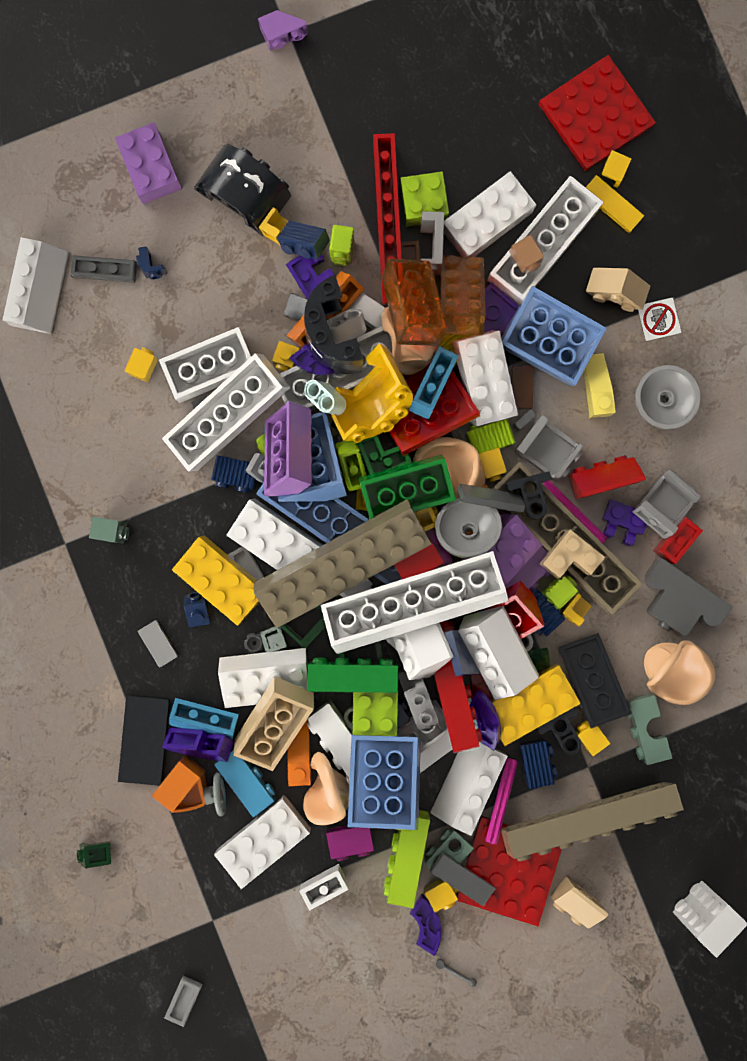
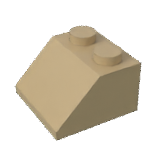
[551,875,609,929]

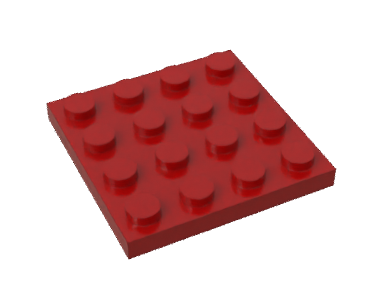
[538,55,656,172]
[389,361,480,456]
[457,816,562,927]

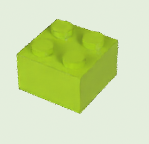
[400,172,449,227]
[353,691,398,736]

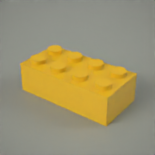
[172,535,259,626]
[490,664,581,746]

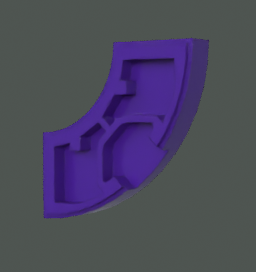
[290,344,337,375]
[469,690,501,751]
[410,894,441,956]

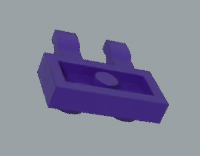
[286,254,334,299]
[602,499,647,547]

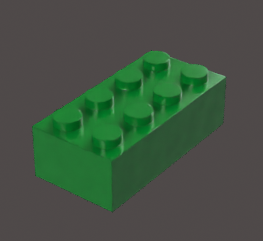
[358,454,456,519]
[307,657,398,693]

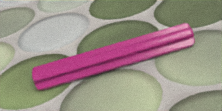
[543,481,607,544]
[486,758,518,844]

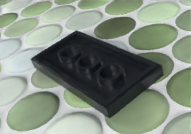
[558,633,632,729]
[118,695,170,786]

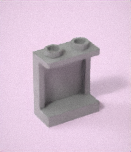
[419,211,444,278]
[514,415,583,481]
[632,470,701,539]
[398,668,439,730]

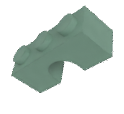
[626,693,672,765]

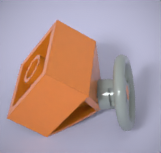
[152,755,226,816]

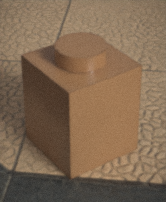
[509,235,544,273]

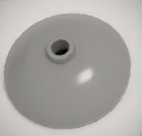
[635,365,700,429]
[435,497,502,558]

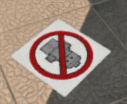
[638,298,681,341]

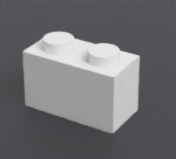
[299,864,349,911]

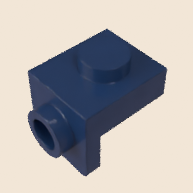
[136,246,167,280]
[184,592,210,627]

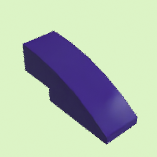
[162,727,234,762]

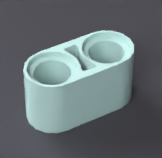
[304,380,346,415]

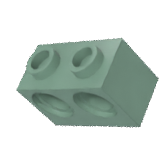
[89,517,130,544]
[424,827,474,868]

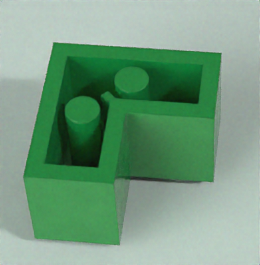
[357,435,412,475]

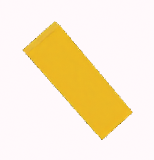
[585,175,644,233]

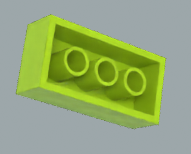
[383,810,430,908]

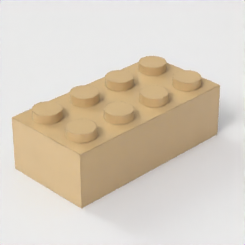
[234,676,314,771]

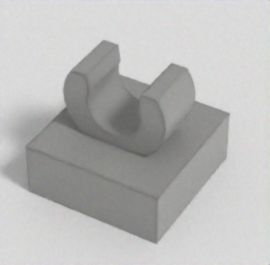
[245,453,265,483]

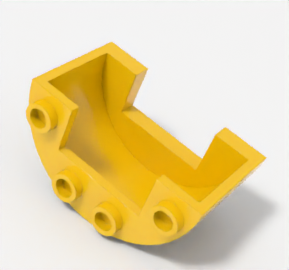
[331,343,413,443]

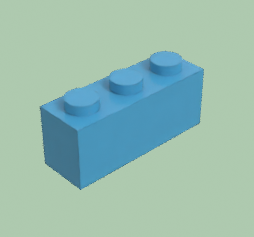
[409,346,459,419]
[169,698,239,740]
[215,749,276,817]

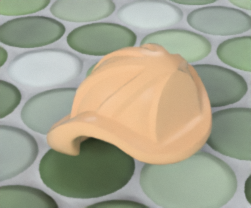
[381,306,438,375]
[412,437,485,503]
[644,640,716,705]
[303,752,349,825]

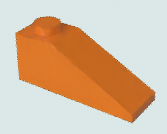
[288,719,312,786]

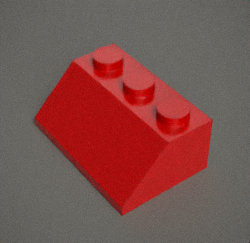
[568,455,646,500]
[471,580,545,639]

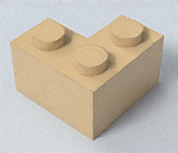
[586,268,650,312]
[539,529,605,578]

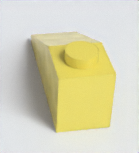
[584,353,616,419]

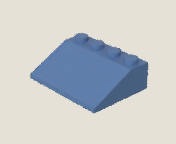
[501,286,607,386]
[264,412,347,502]
[348,735,421,830]

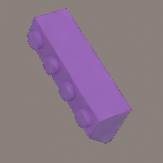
[264,401,312,497]

